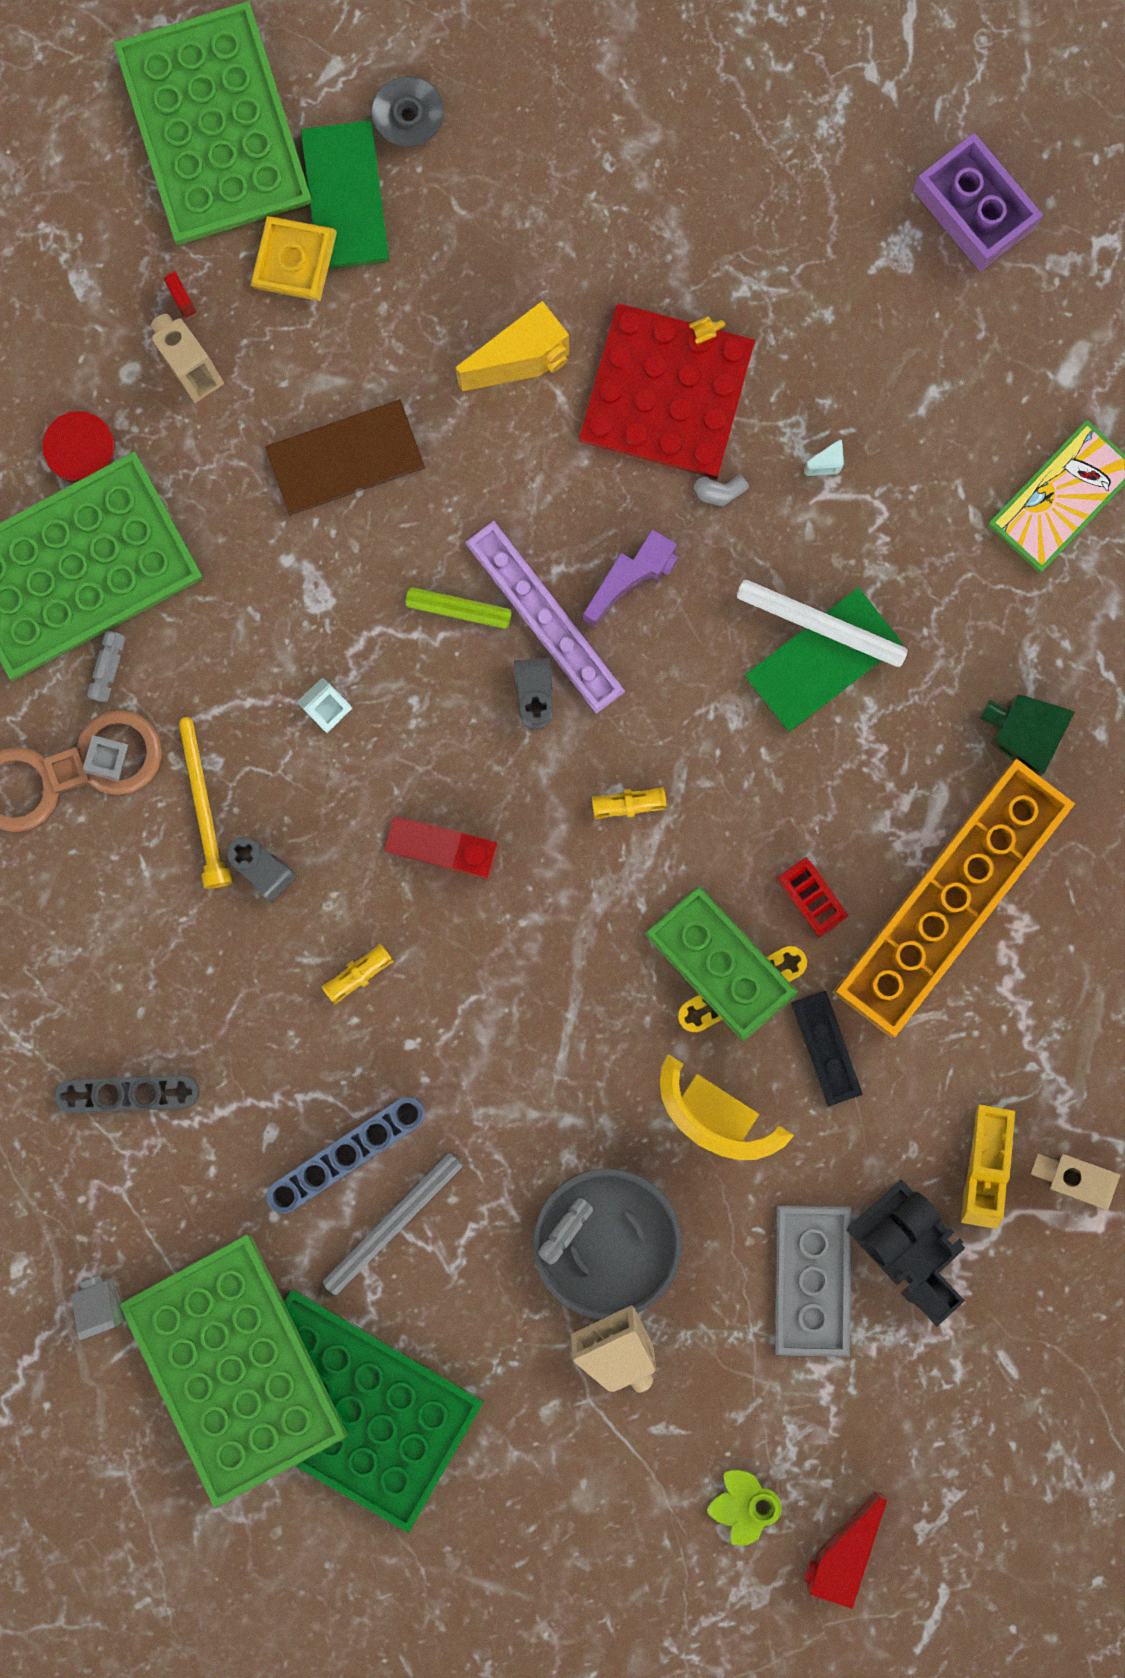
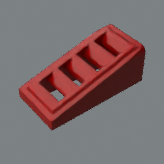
[776,856,848,938]

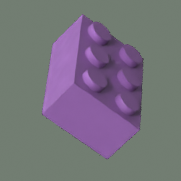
[913,132,1043,272]

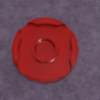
[43,411,115,482]

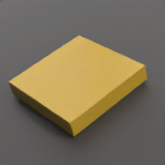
[250,216,337,301]

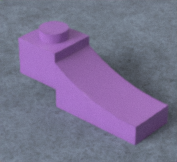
[583,529,679,628]

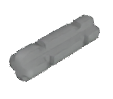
[87,631,126,702]
[538,1198,593,1264]

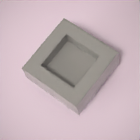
[83,735,128,782]

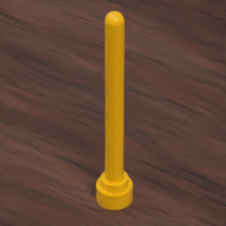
[179,717,232,889]

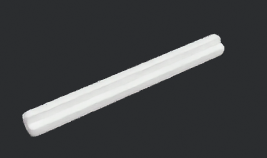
[737,580,908,667]

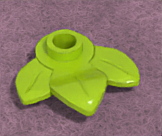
[707,1470,782,1546]

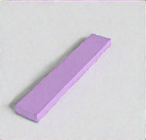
[465,521,625,714]

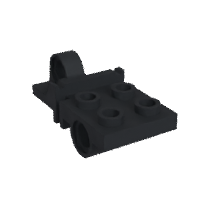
[846,1179,965,1327]

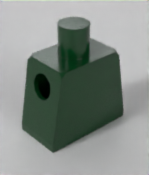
[979,694,1075,776]

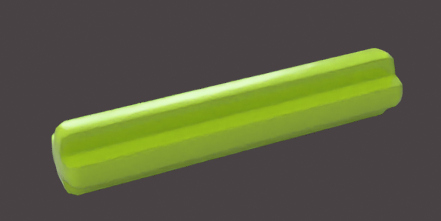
[405,587,512,629]

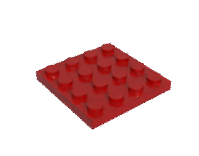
[579,303,755,479]

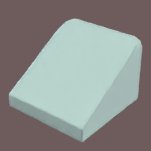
[804,439,844,476]
[297,678,352,733]

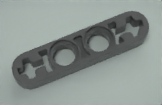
[54,1075,200,1113]

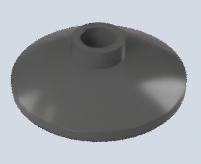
[372,76,444,147]

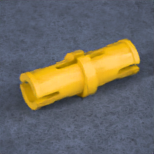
[592,787,667,820]
[321,943,394,1005]

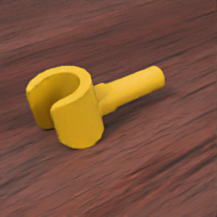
[689,316,726,344]

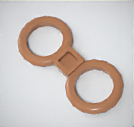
[0,709,162,833]

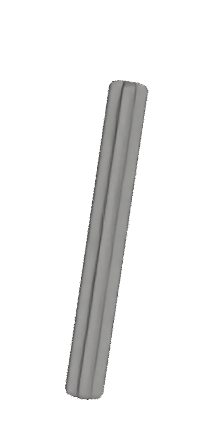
[323,1153,462,1295]

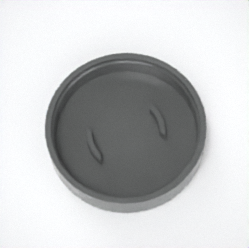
[533,1168,682,1319]

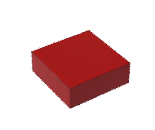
[164,271,197,318]

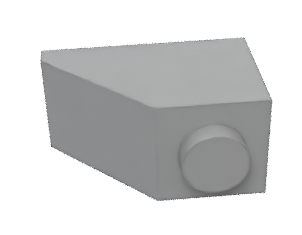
[71,1275,126,1341]

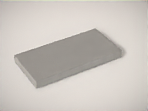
[775,1205,851,1357]

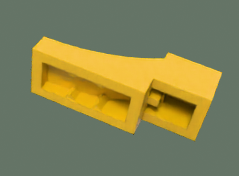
[961,1105,1015,1229]

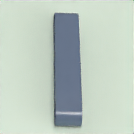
[267,1097,426,1213]

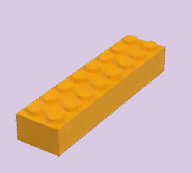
[832,759,1075,1038]

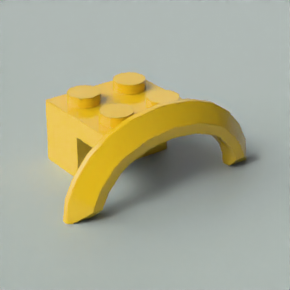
[660,1054,794,1160]

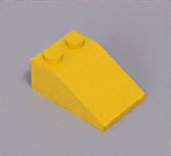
[455,301,569,391]

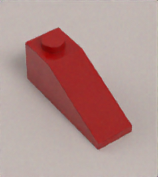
[384,816,499,881]
[803,1492,887,1609]

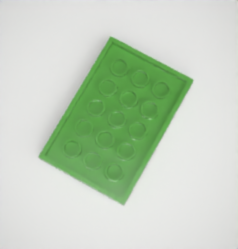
[113,1,312,246]
[0,451,204,681]
[119,1234,349,1508]

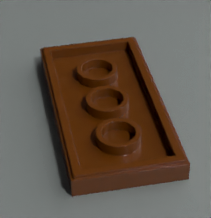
[265,399,425,516]

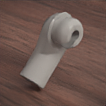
[694,474,750,506]

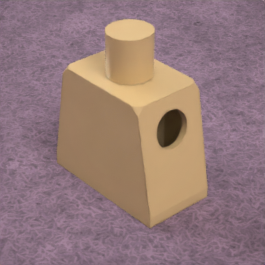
[151,314,224,403]
[1031,1154,1120,1210]
[571,1305,656,1393]

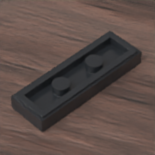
[791,991,863,1107]

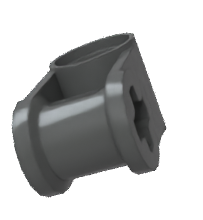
[514,657,553,730]
[227,837,297,903]

